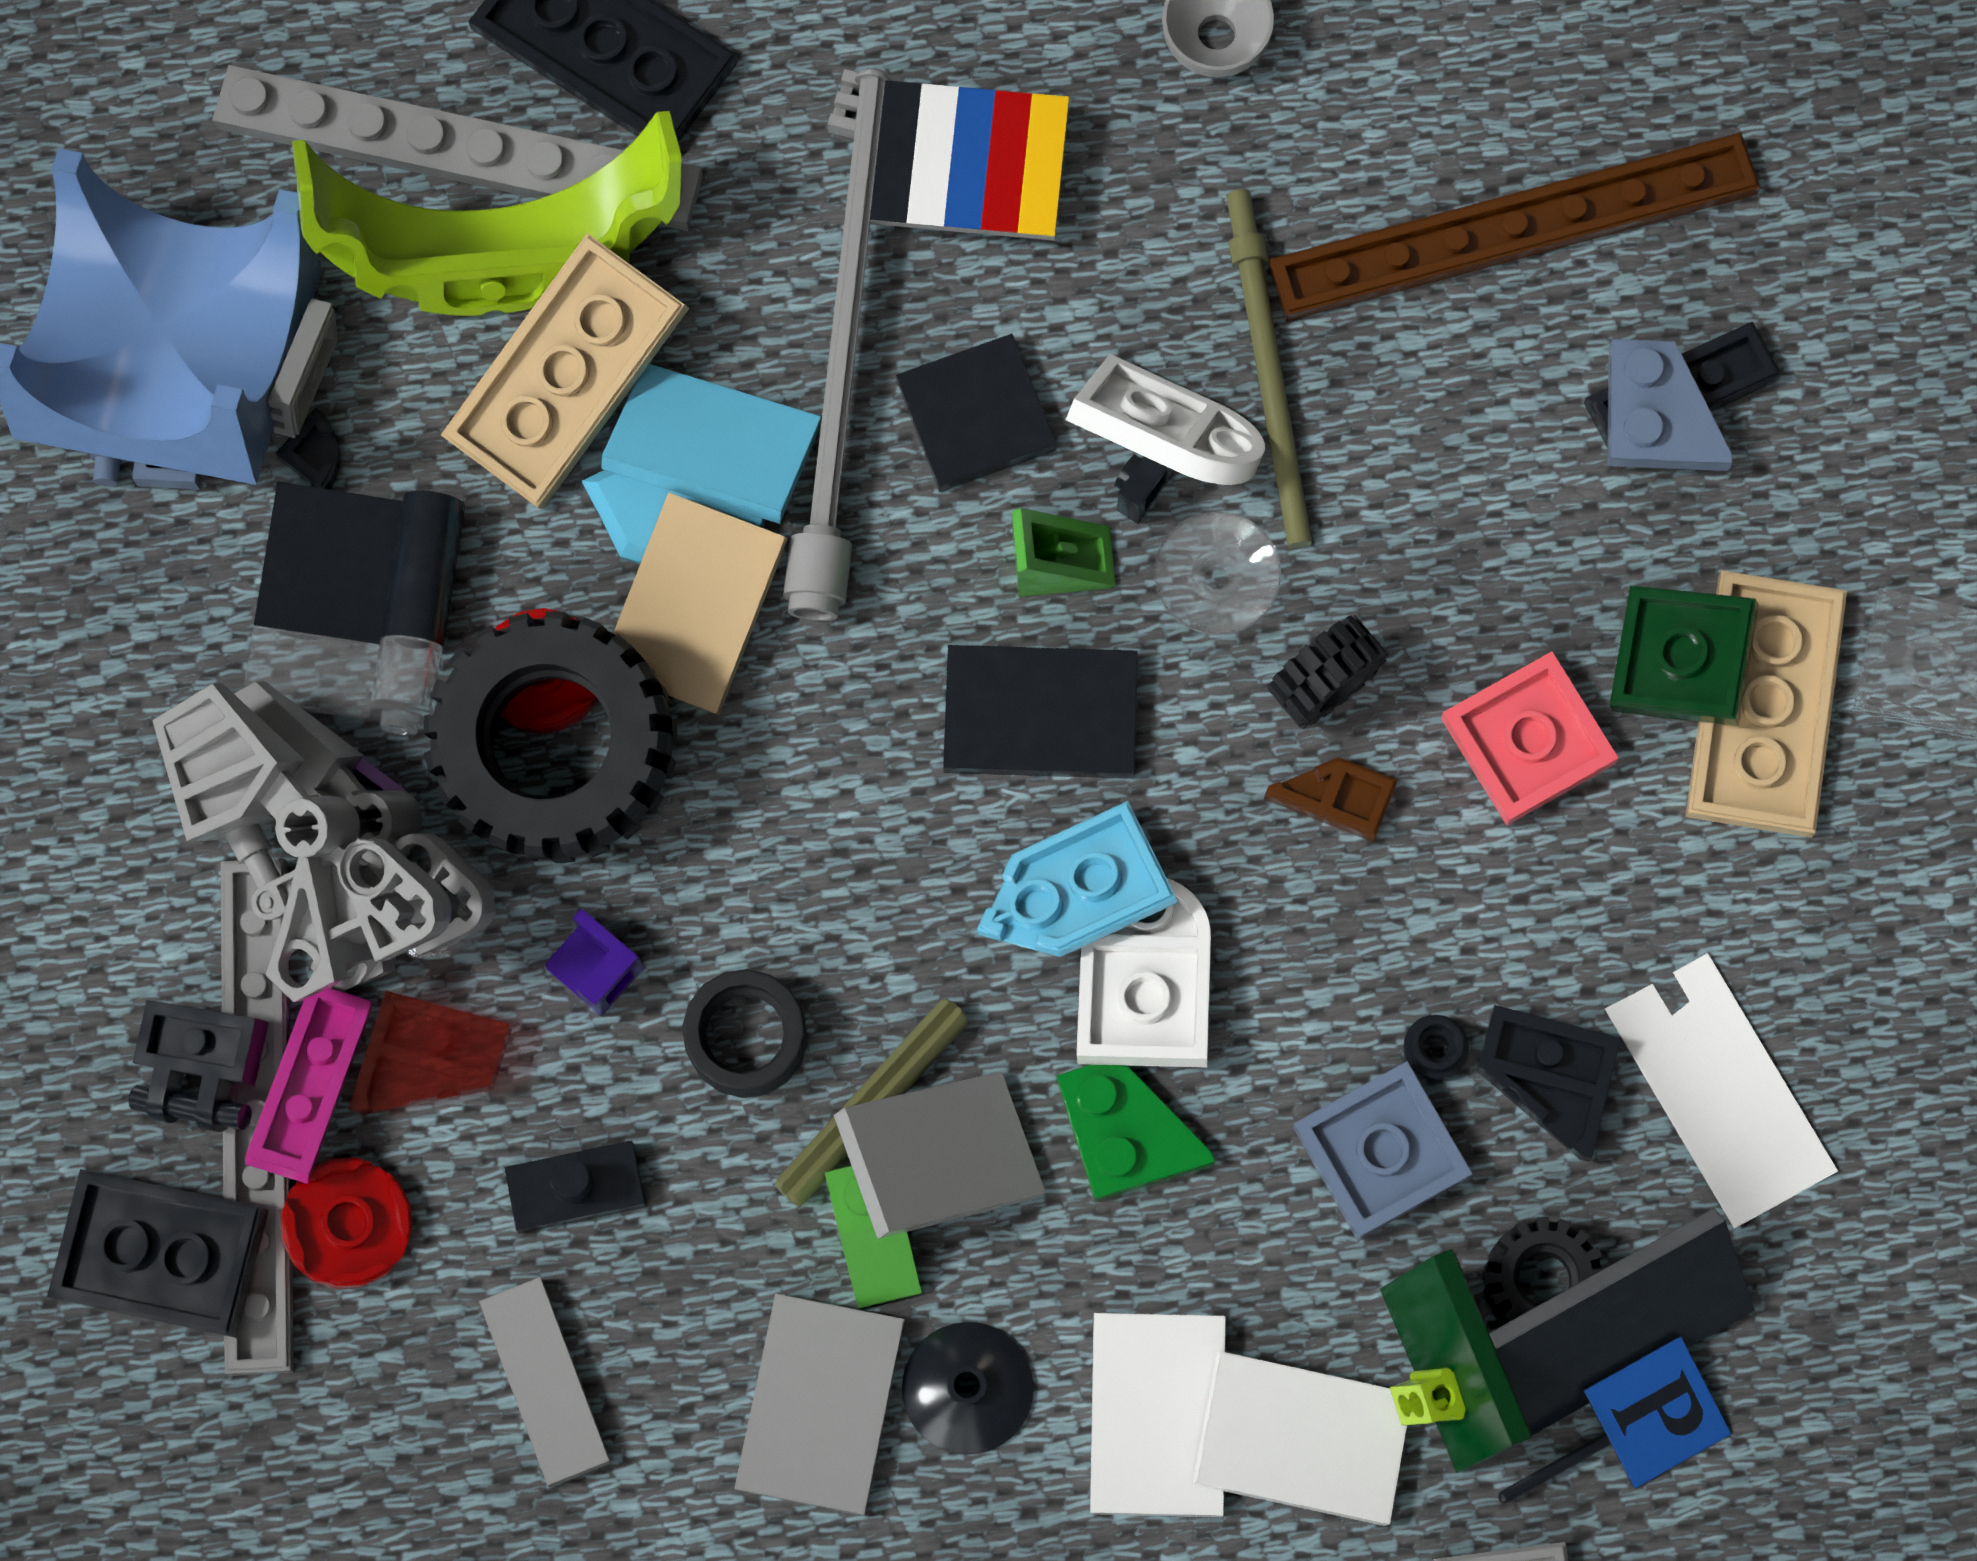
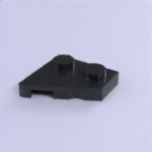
[1477,1005,1621,1162]

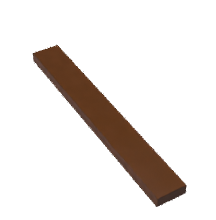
[1268,132,1761,322]

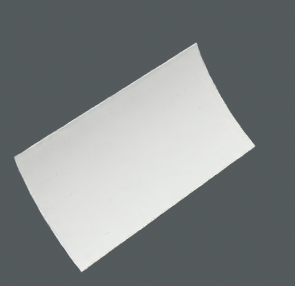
[1605,953,1838,1228]

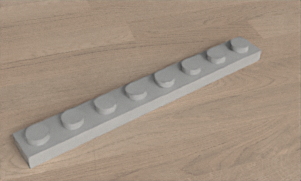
[212,65,703,231]

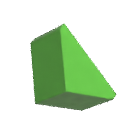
[1012,508,1116,597]

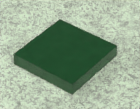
[1609,585,1759,726]

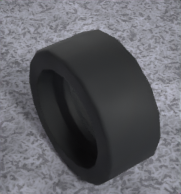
[682,969,808,1098]

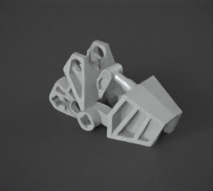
[152,681,496,1002]

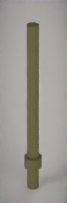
[1226,189,1313,549]

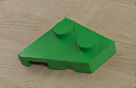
[1056,1065,1215,1202]

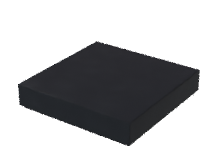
[896,333,1056,493]

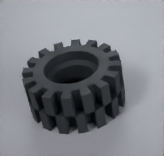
[1268,615,1389,729]
[1482,1217,1605,1324]

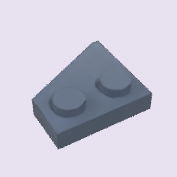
[1607,339,1732,471]

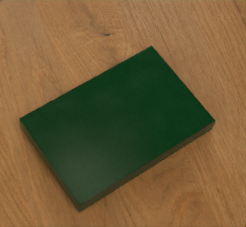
[1380,1249,1532,1473]

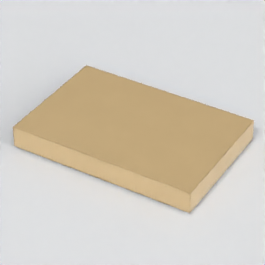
[613,492,788,715]

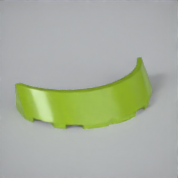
[292,111,682,316]

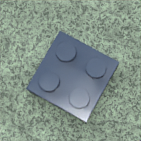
[1293,1061,1473,1241]

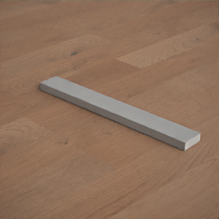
[221,858,294,1376]

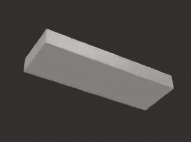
[479,1277,612,1487]

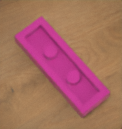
[245,988,372,1184]

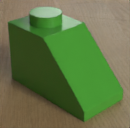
[825,1166,922,1310]

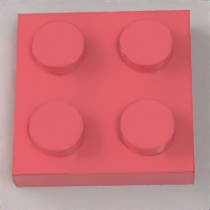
[1441,652,1619,826]

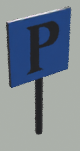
[1498,1336,1731,1503]

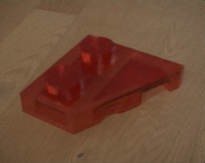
[348,990,512,1116]

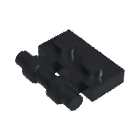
[128,1000,269,1132]

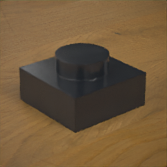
[1114,455,1173,524]

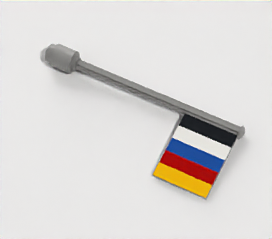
[783,68,1069,621]

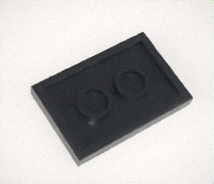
[943,645,1138,779]
[47,1169,269,1338]

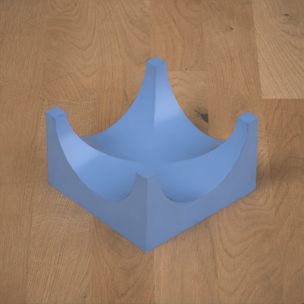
[0,148,321,485]

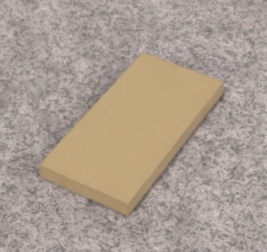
[441,233,689,509]
[1685,570,1847,838]

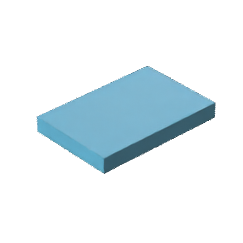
[601,364,821,524]

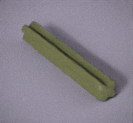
[776,998,968,1206]

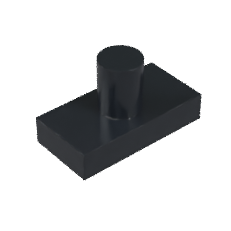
[504,1140,646,1234]

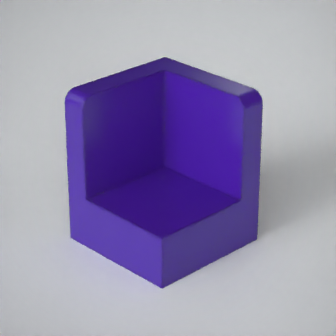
[546,909,644,1017]

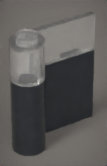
[243,481,465,735]

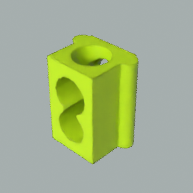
[1389,1368,1466,1425]

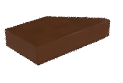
[1264,757,1398,842]

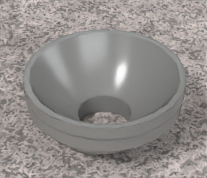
[1162,0,1274,77]

